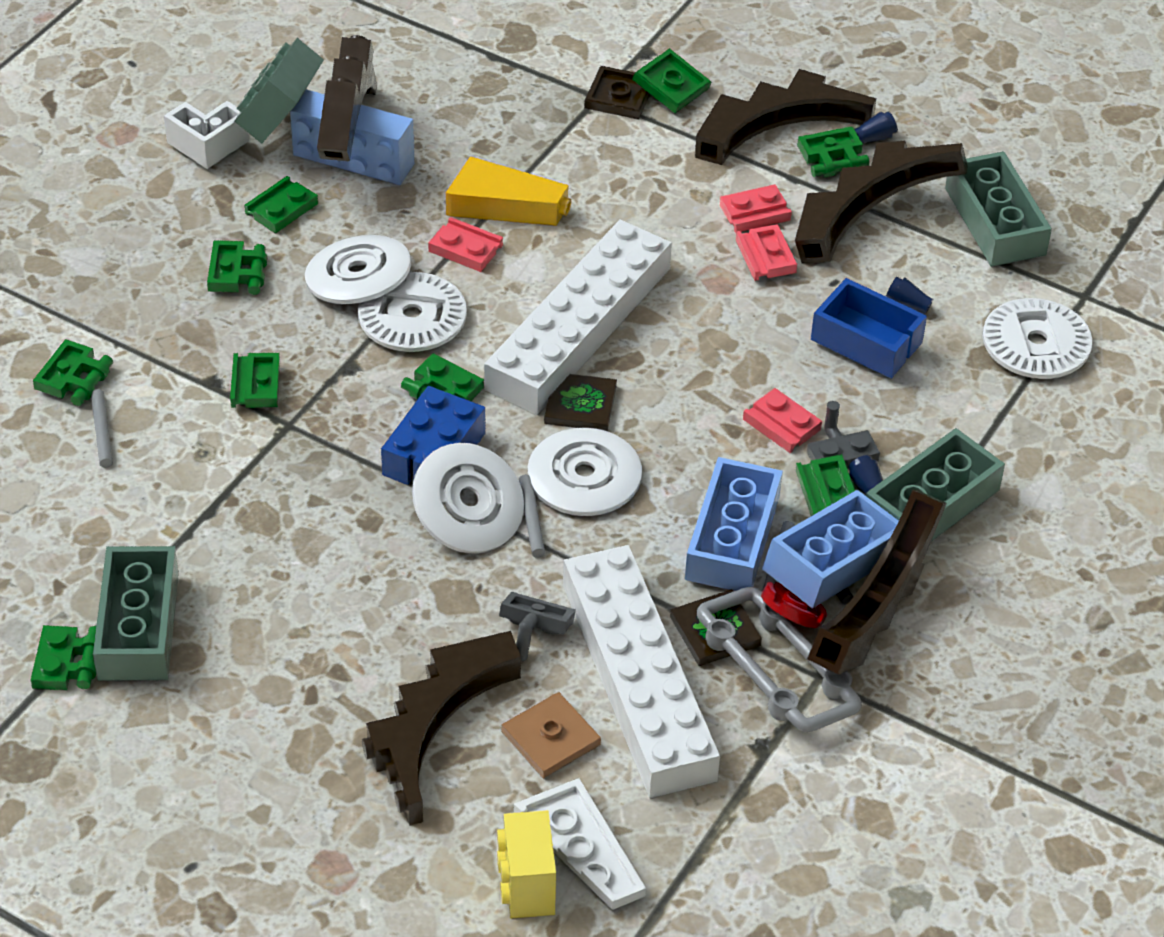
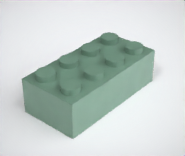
[234,37,324,144]
[945,151,1052,267]
[866,428,1005,542]
[93,546,179,681]

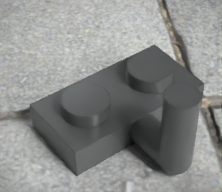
[807,401,880,468]
[499,592,576,661]

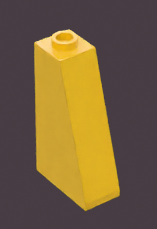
[446,156,572,226]

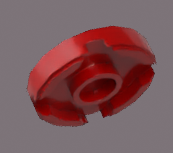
[761,582,827,628]

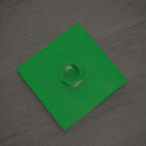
[632,48,712,113]

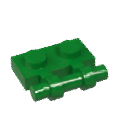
[797,126,870,178]
[207,240,268,295]
[33,339,113,406]
[401,353,484,401]
[30,625,96,690]

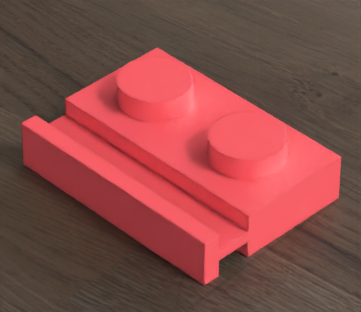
[720,184,792,233]
[428,217,503,272]
[736,224,797,281]
[743,388,822,453]

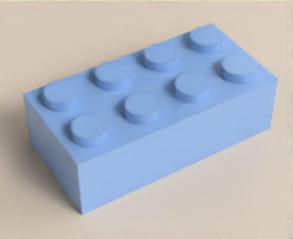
[290,89,415,185]
[685,457,783,591]
[762,490,899,609]

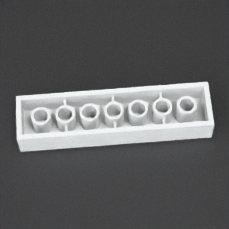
[484,219,672,416]
[563,545,720,799]

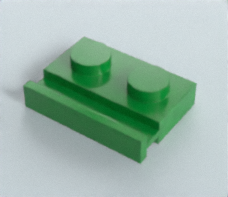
[244,176,318,234]
[230,353,280,408]
[796,454,855,516]

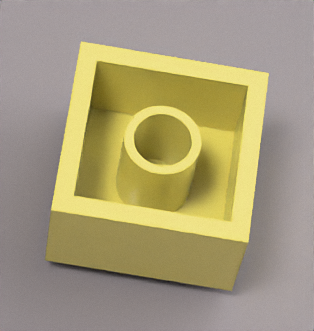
[497,810,556,919]

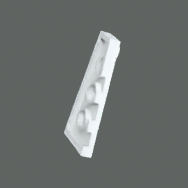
[514,778,646,910]

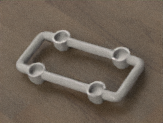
[697,587,862,732]

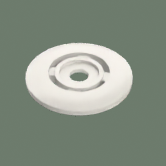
[305,235,411,304]
[358,272,467,352]
[983,298,1092,379]
[528,428,642,516]
[412,443,524,554]

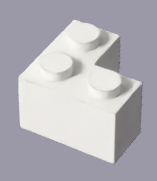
[164,101,250,169]

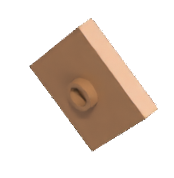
[501,692,601,779]

